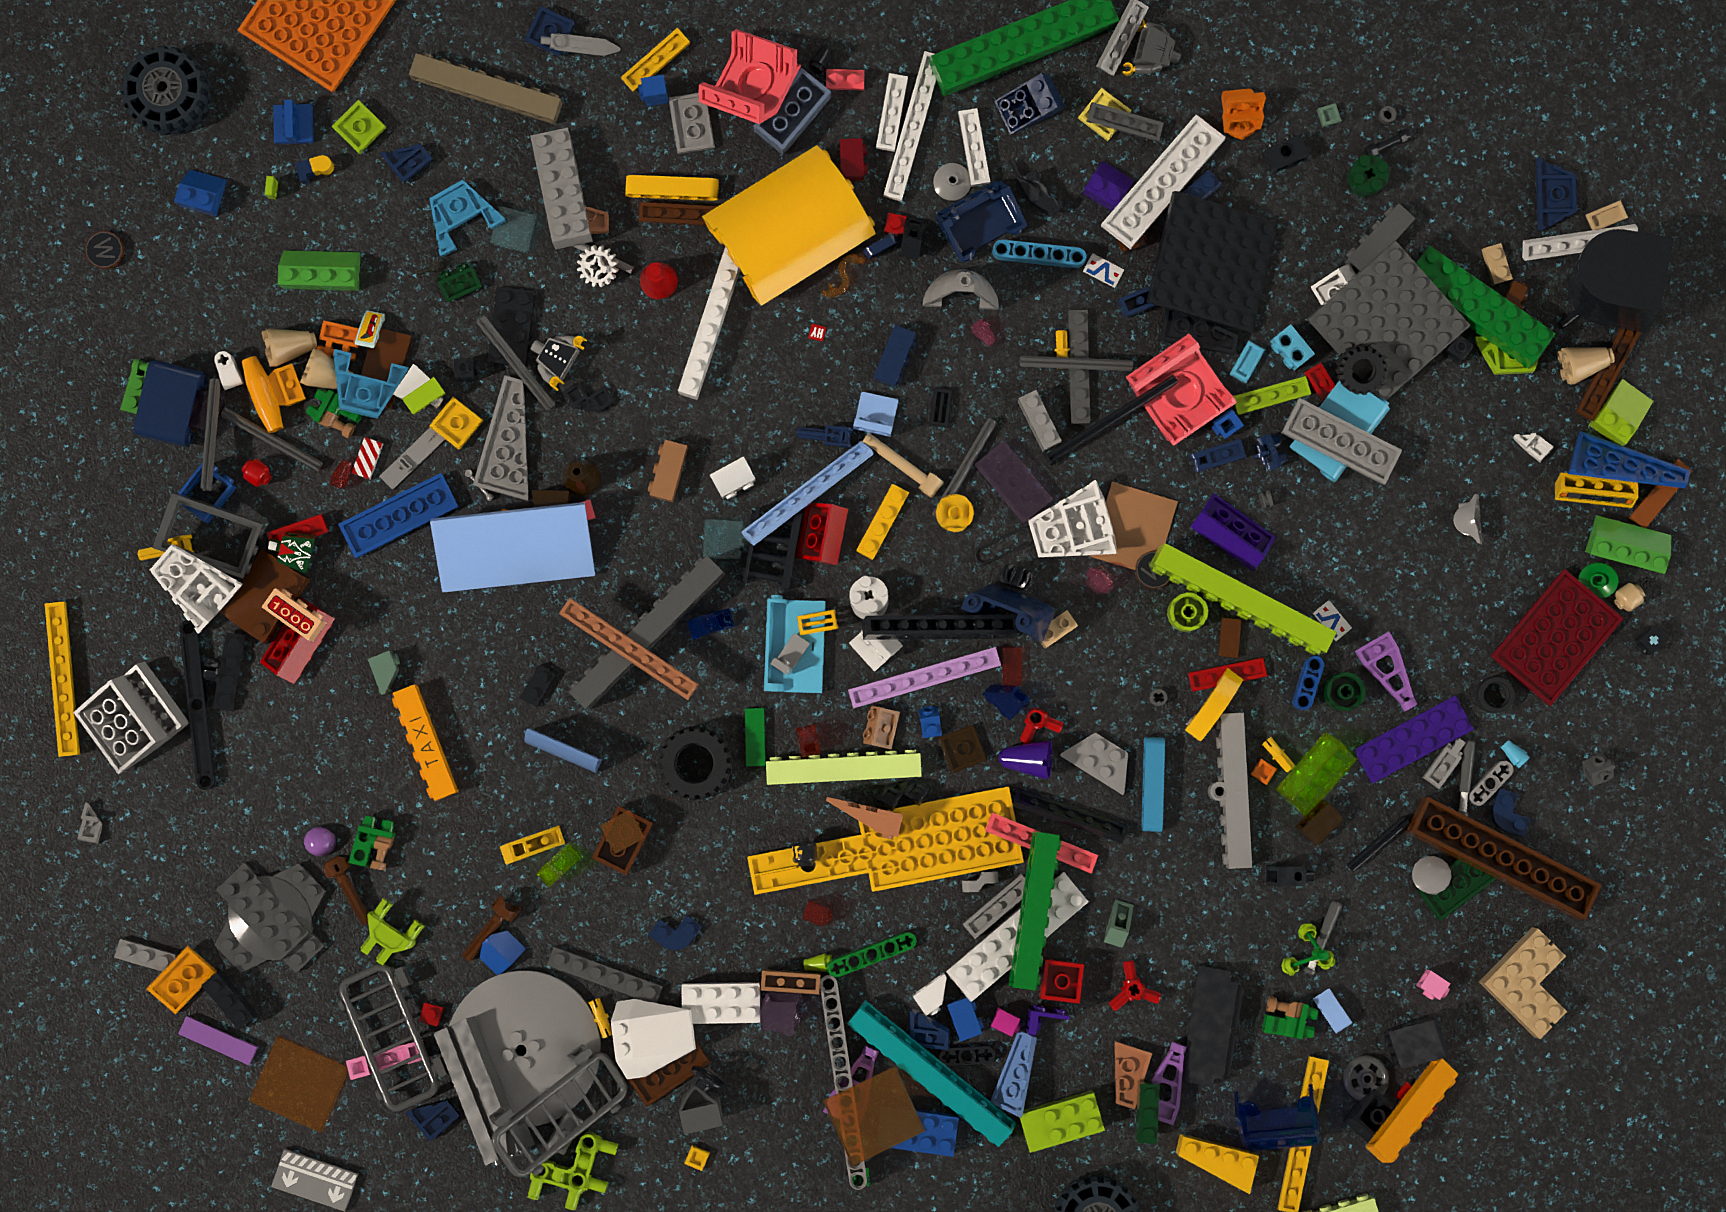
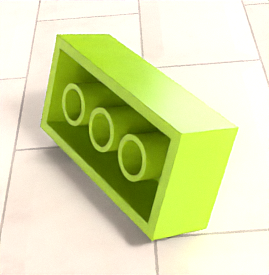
[1019,1090,1105,1153]

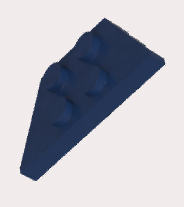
[1535,158,1577,231]

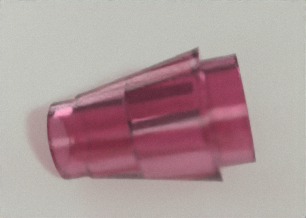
[970,318,996,347]

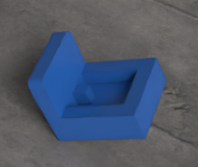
[918,706,942,739]

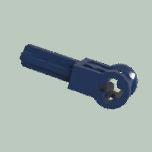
[797,425,854,448]

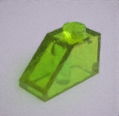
[536,844,582,888]

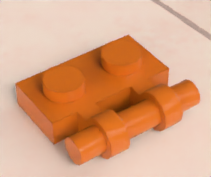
[317,321,359,361]

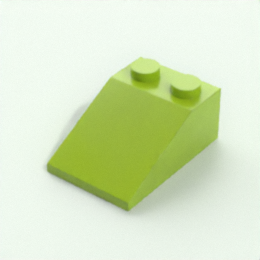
[1589,379,1653,446]

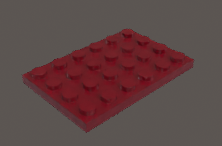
[1490,569,1624,706]

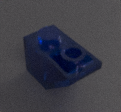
[687,608,735,640]
[982,685,1030,720]

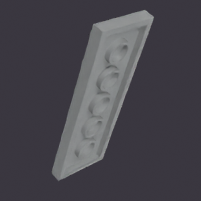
[1281,398,1402,485]

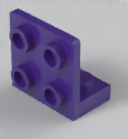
[1025,1005,1070,1035]

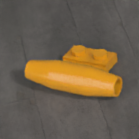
[242,356,306,433]

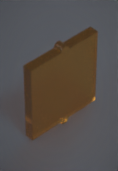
[600,810,645,854]

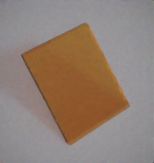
[249,1036,348,1133]
[823,1066,925,1166]

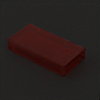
[1002,647,1022,686]

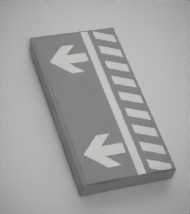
[271,1149,359,1212]

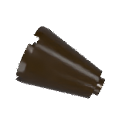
[562,458,601,496]

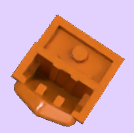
[1221,89,1266,140]

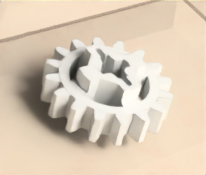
[577,245,619,287]

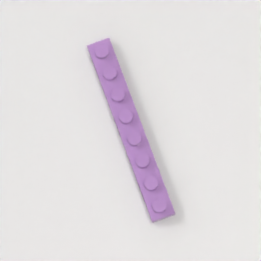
[848,647,1001,708]

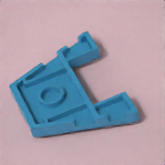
[429,180,506,258]
[333,349,409,419]

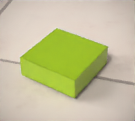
[265,176,278,199]

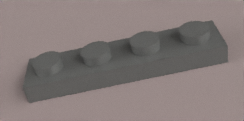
[1086,102,1164,142]

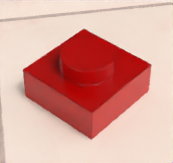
[884,213,907,236]
[419,1002,444,1027]

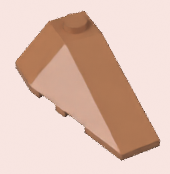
[826,797,903,840]

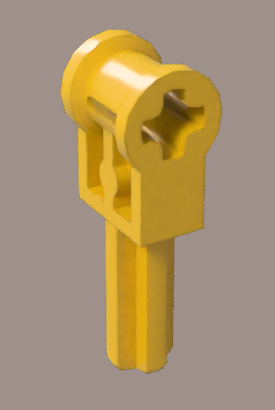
[138,535,195,561]

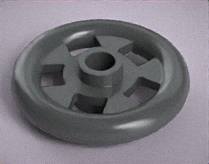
[1343,1055,1390,1101]

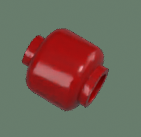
[242,458,272,487]

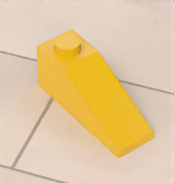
[500,826,565,865]

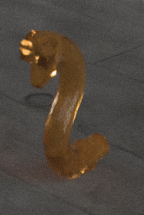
[822,254,866,298]

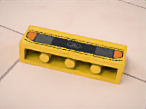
[1555,472,1638,508]

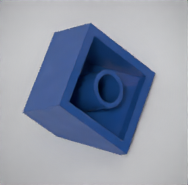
[174,170,227,216]

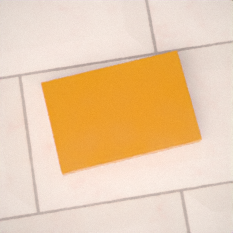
[147,945,217,1014]

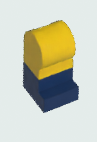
[295,155,334,185]

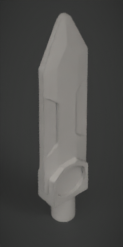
[540,33,620,56]

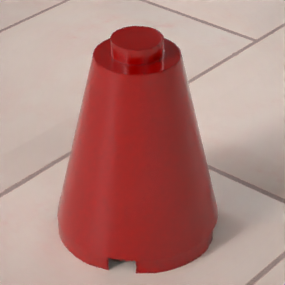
[640,262,678,300]

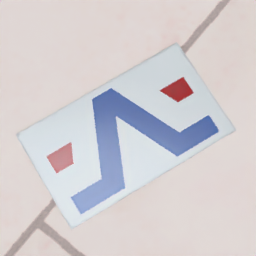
[1083,253,1124,288]
[1313,600,1352,641]

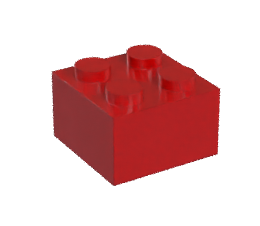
[1039,958,1084,1004]

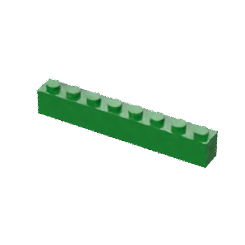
[1009,831,1061,991]

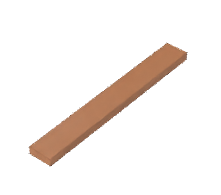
[559,598,699,700]

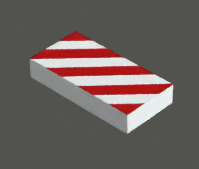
[351,437,384,480]

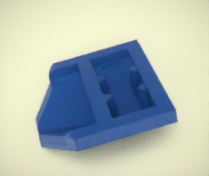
[480,930,526,975]

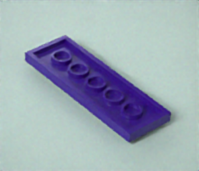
[1353,696,1474,783]

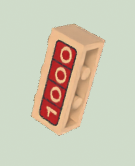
[262,588,326,642]

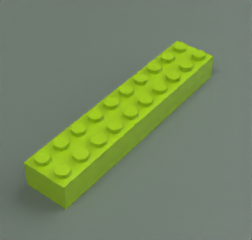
[1149,543,1337,655]

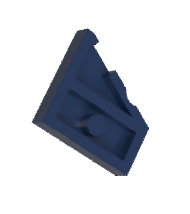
[380,144,433,183]
[910,1009,950,1050]
[406,1100,461,1141]

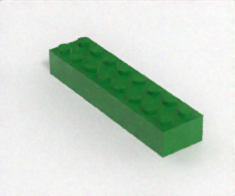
[1416,245,1556,368]

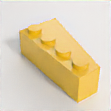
[1176,1133,1259,1194]

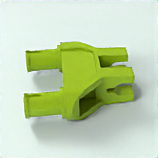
[360,898,425,966]

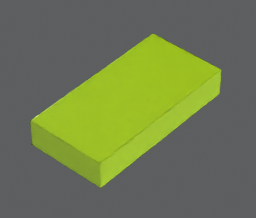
[402,377,446,415]

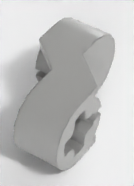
[962,872,999,892]

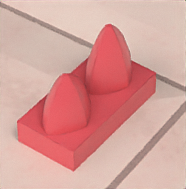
[826,69,864,91]

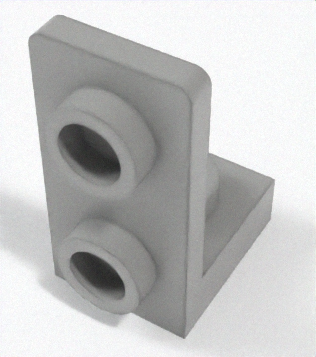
[770,633,810,675]

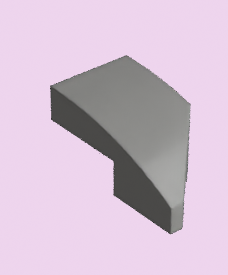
[77,803,103,844]

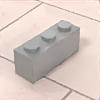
[1017,390,1061,452]

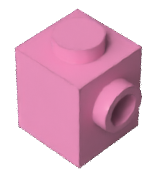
[1416,969,1450,1000]

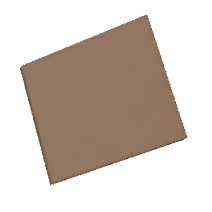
[1090,482,1178,570]

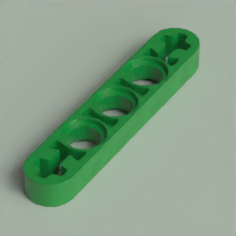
[826,931,917,977]

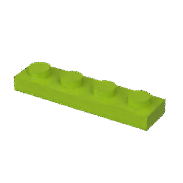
[1233,376,1311,416]

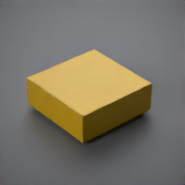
[684,1145,710,1171]

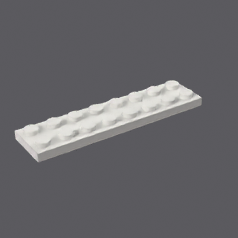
[1101,115,1226,249]
[946,872,1088,1002]

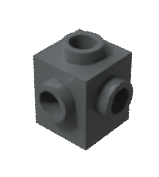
[1582,753,1615,787]

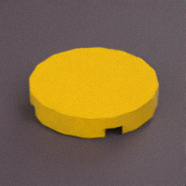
[936,494,974,532]

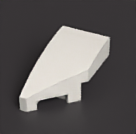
[1513,433,1553,463]

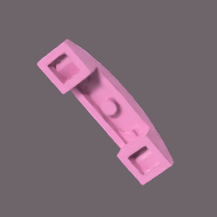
[346,1040,424,1080]

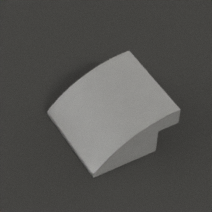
[73,661,189,774]

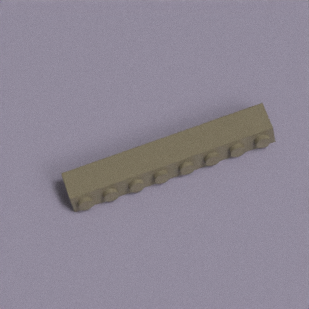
[409,53,563,125]

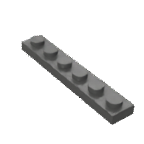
[1068,310,1090,424]
[547,946,663,1003]

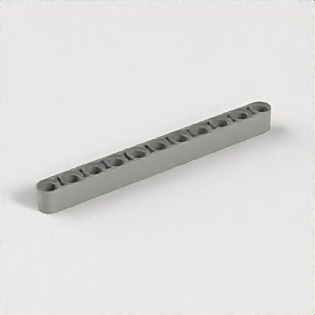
[820,975,867,1190]

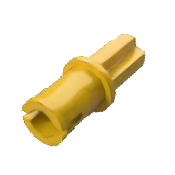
[1055,330,1070,369]
[1262,737,1295,772]

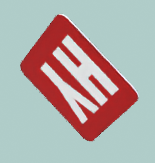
[808,324,826,342]

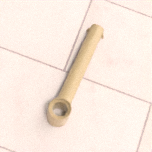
[862,433,944,498]

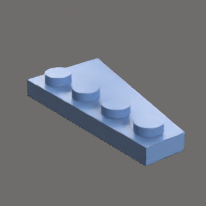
[990,1030,1037,1118]

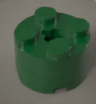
[1347,155,1389,197]
[1323,672,1366,711]

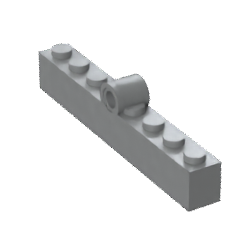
[1208,713,1252,869]

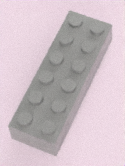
[530,128,593,250]

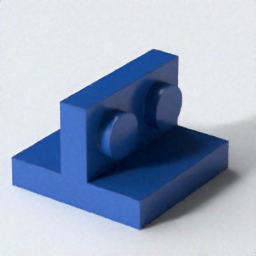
[273,100,314,144]

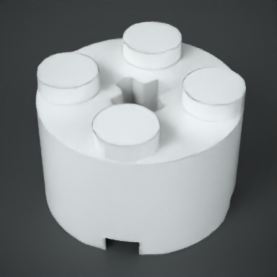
[850,576,889,619]

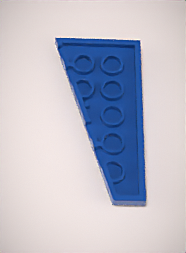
[1568,431,1690,488]

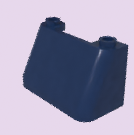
[935,181,1028,262]
[133,360,207,448]
[961,583,1054,643]

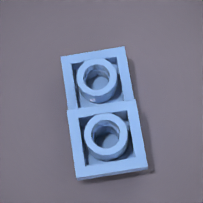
[1313,989,1352,1034]

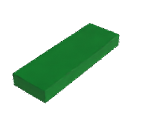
[745,708,765,766]

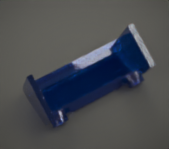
[1234,1084,1321,1151]

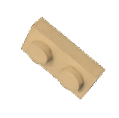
[1482,243,1513,286]

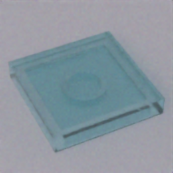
[490,206,537,253]
[703,519,743,560]

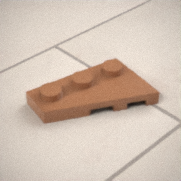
[1114,1041,1152,1109]

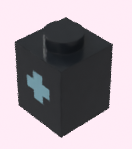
[1634,625,1669,655]

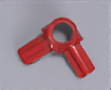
[1020,707,1063,744]

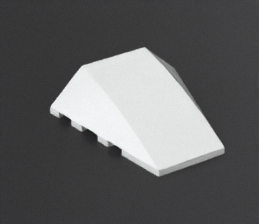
[1028,480,1117,557]
[150,544,243,634]

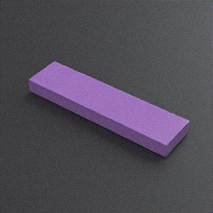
[178,1016,258,1065]

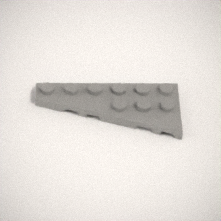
[473,376,529,501]

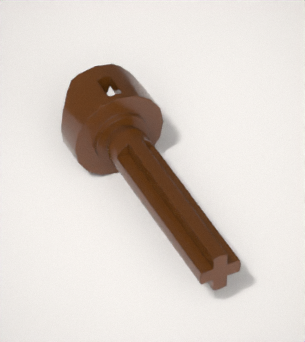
[323,856,368,926]
[462,894,521,962]

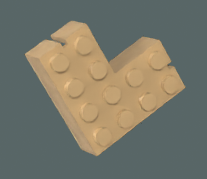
[1479,927,1567,1039]

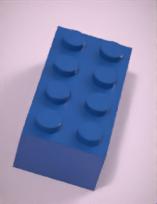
[876,1104,959,1157]

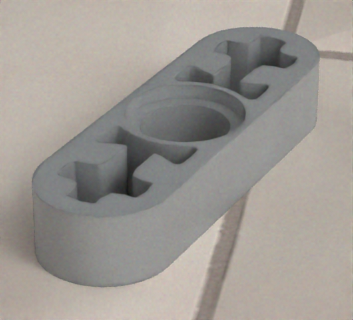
[1468,761,1513,806]

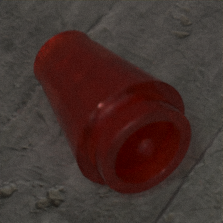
[329,459,353,489]

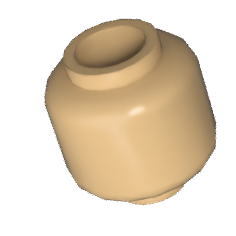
[1614,583,1645,611]

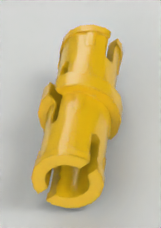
[588,997,612,1038]

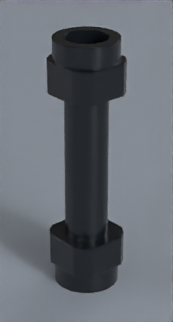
[1364,129,1411,156]

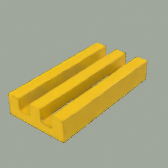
[797,610,838,636]

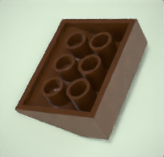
[220,549,310,644]

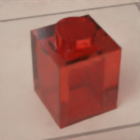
[796,724,821,757]
[802,900,833,927]

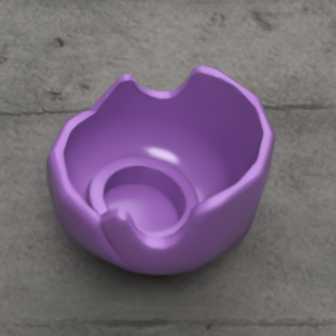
[304,827,336,857]

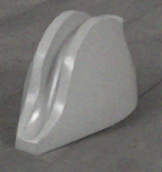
[1453,494,1482,544]

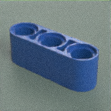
[1292,656,1324,710]

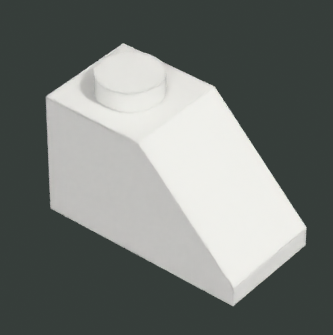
[912,972,946,1016]

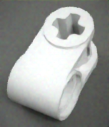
[214,351,244,390]

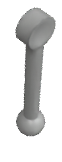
[465,470,494,501]

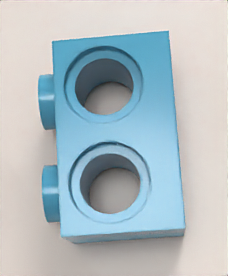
[1270,324,1315,371]

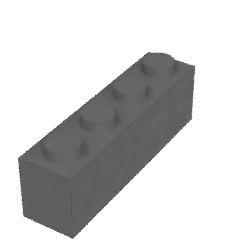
[1344,203,1416,273]

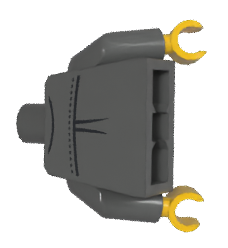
[1123,19,1181,76]

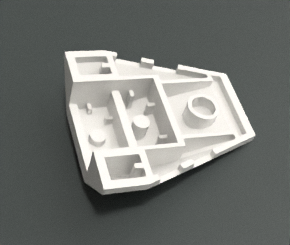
[611,999,696,1079]

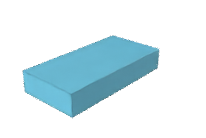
[1230,341,1265,383]

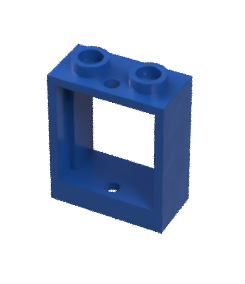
[178,462,237,524]

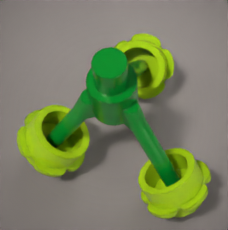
[1281,923,1335,976]

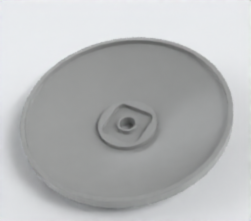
[449,970,601,1127]

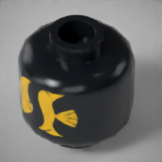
[792,838,817,866]

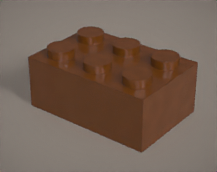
[592,805,654,875]

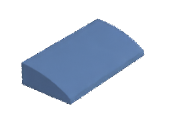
[524,728,602,773]

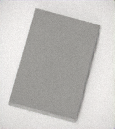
[668,93,715,154]

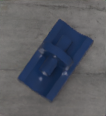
[1254,434,1287,471]

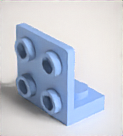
[853,392,898,437]

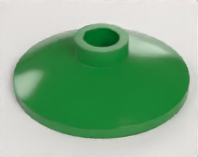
[1579,562,1618,598]

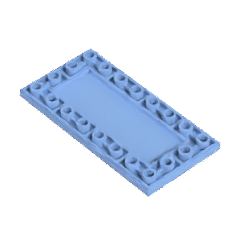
[430,502,595,592]

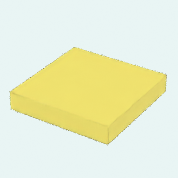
[1078,87,1131,141]

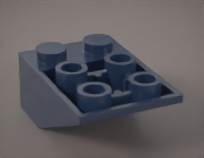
[994,73,1065,135]

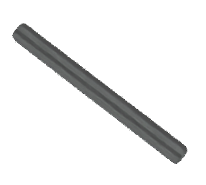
[476,316,555,411]
[1019,356,1133,371]
[200,379,221,491]
[221,408,323,471]
[932,418,997,517]

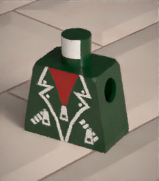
[268,532,316,574]

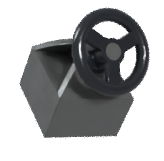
[679,1065,725,1135]

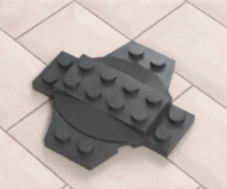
[215,863,327,973]

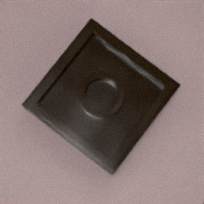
[938,724,987,774]

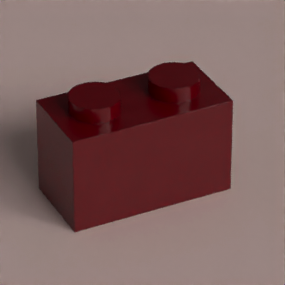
[840,138,868,181]

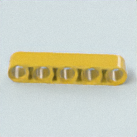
[625,175,719,201]

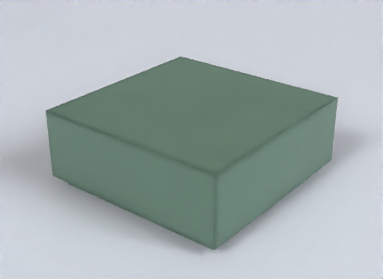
[1317,103,1342,128]

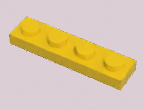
[621,28,690,93]
[856,484,909,560]

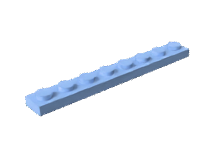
[741,441,873,546]

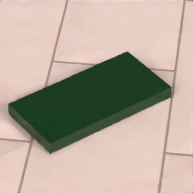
[1416,859,1496,921]

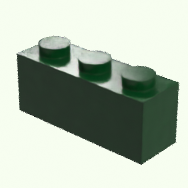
[1135,1080,1160,1144]

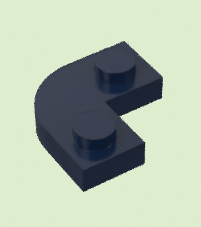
[1491,788,1531,837]
[648,915,702,950]

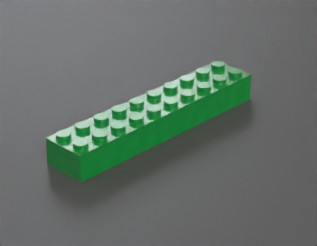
[929,0,1120,97]

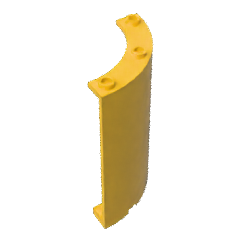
[702,145,876,306]

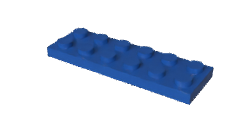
[338,473,459,559]

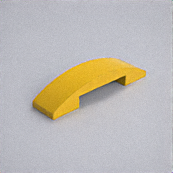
[1185,668,1243,741]

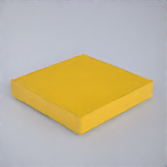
[429,397,483,451]

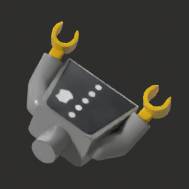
[531,336,587,391]

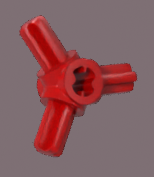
[1109,960,1161,1011]

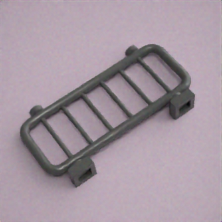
[338,963,449,1111]
[489,1044,628,1177]

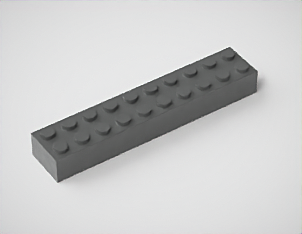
[569,556,725,710]

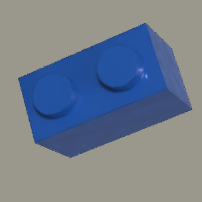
[638,75,669,107]
[946,996,984,1042]

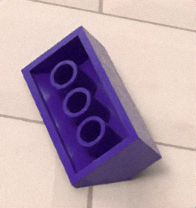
[1191,493,1276,571]

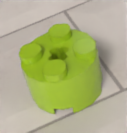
[1167,592,1208,632]

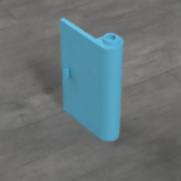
[1290,381,1390,482]
[764,595,826,693]

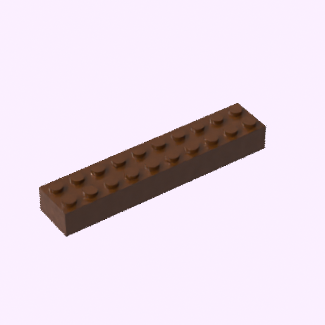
[1406,797,1602,920]

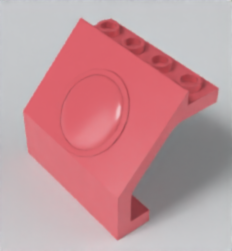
[699,29,801,124]
[1126,334,1237,446]

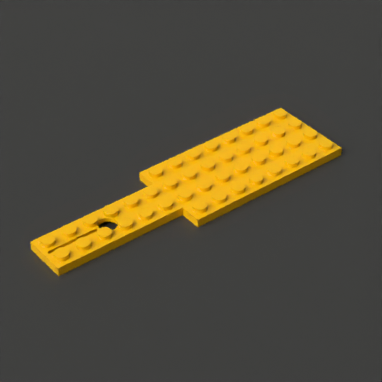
[747,786,1024,895]

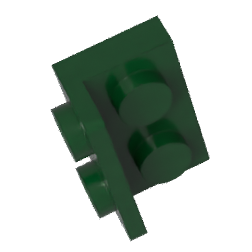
[437,262,482,302]

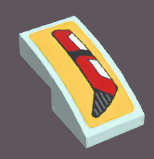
[355,310,385,348]

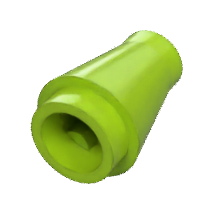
[804,953,833,972]

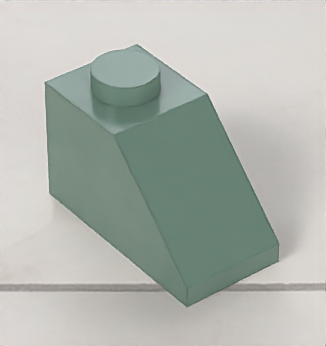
[368,651,400,696]
[1104,899,1134,948]

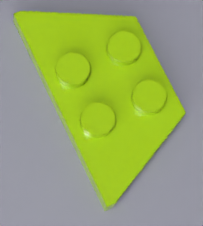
[1474,336,1541,375]

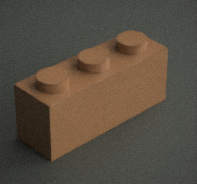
[648,440,688,503]
[761,969,821,994]

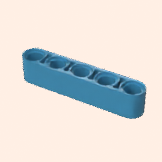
[992,240,1086,268]
[1142,737,1165,832]

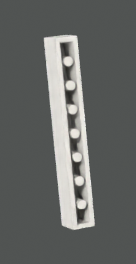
[678,247,740,400]

